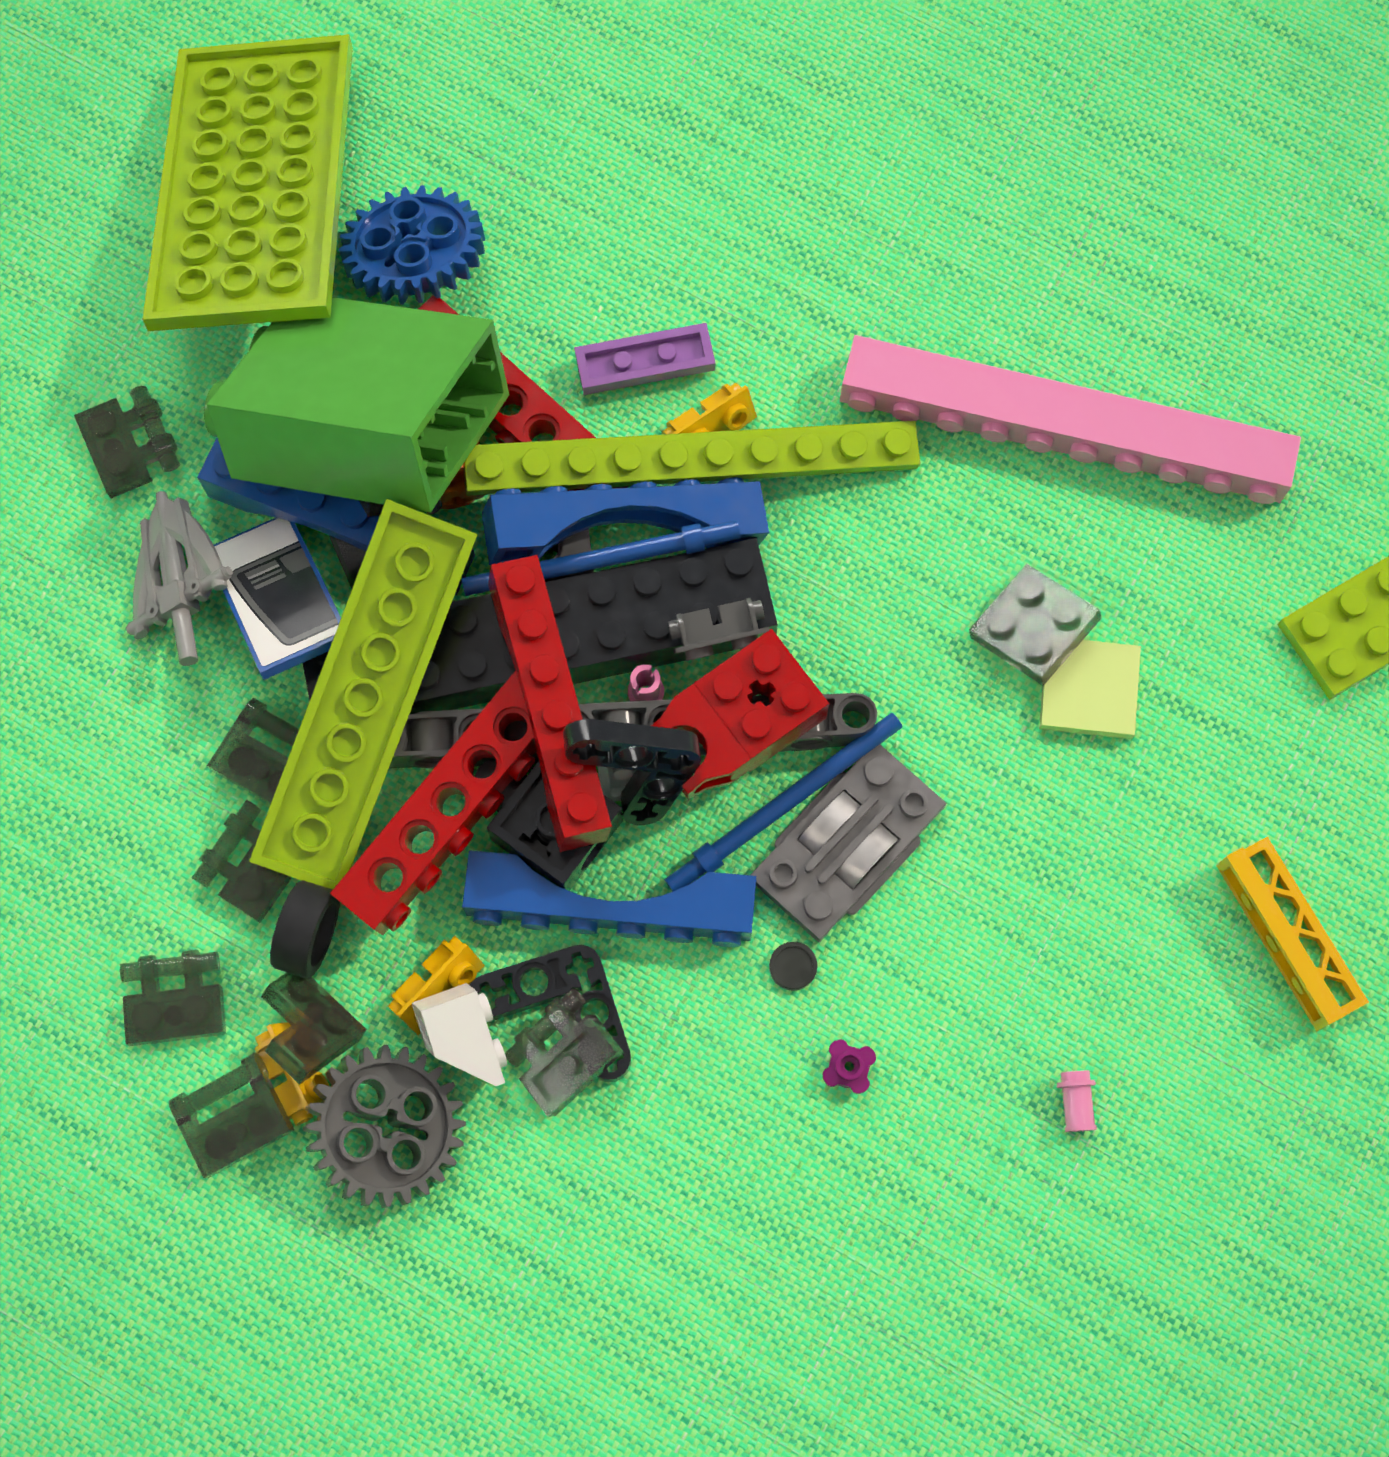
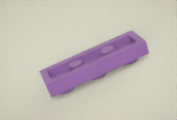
[574,323,716,395]

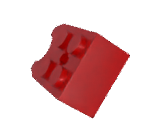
[651,628,829,800]

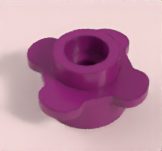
[822,1039,876,1094]

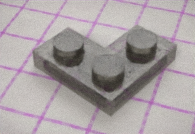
[261,973,367,1085]

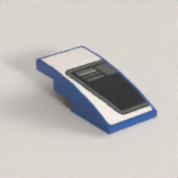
[214,518,341,680]

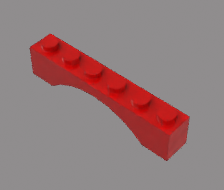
[488,555,612,852]

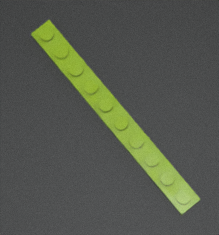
[463,421,921,496]

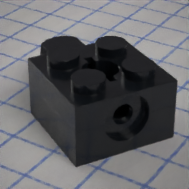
[475,759,623,891]

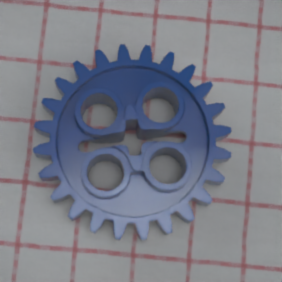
[339,185,485,305]

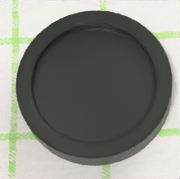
[769,942,817,991]

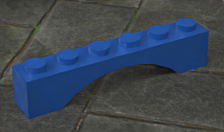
[197,438,475,596]
[482,477,769,565]
[462,850,757,947]

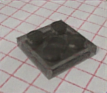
[969,564,1101,686]

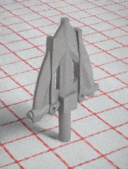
[126,491,233,666]

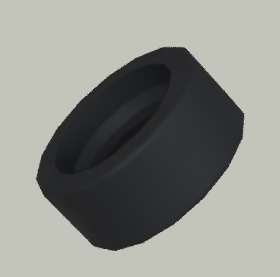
[270,880,340,979]

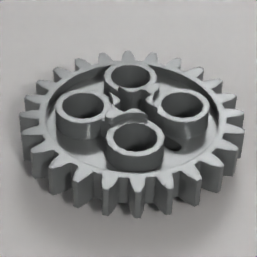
[303,1045,466,1208]

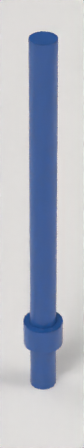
[462,520,741,596]
[664,712,903,891]

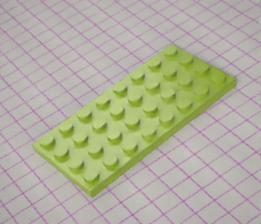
[142,34,353,332]

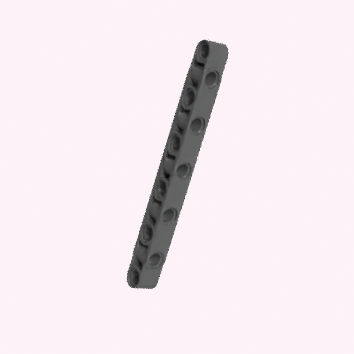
[389,693,877,769]

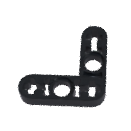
[563,719,701,825]
[470,945,631,1083]

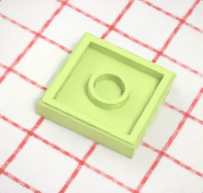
[1039,636,1141,739]

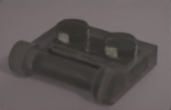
[207,698,299,804]
[169,1052,295,1178]

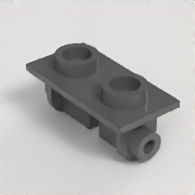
[668,598,769,661]

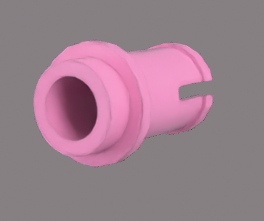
[628,664,664,701]
[1057,1070,1097,1132]

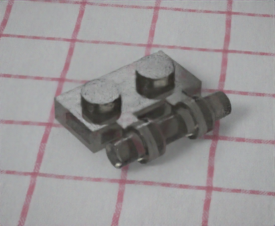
[74,386,180,499]
[192,800,292,923]
[120,949,226,1046]
[505,989,624,1117]

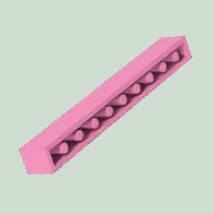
[840,335,1301,504]

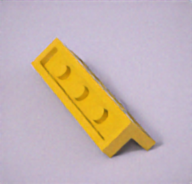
[1216,836,1369,1032]

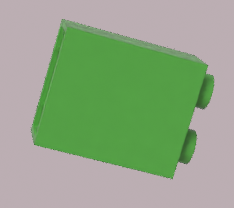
[204,297,509,512]

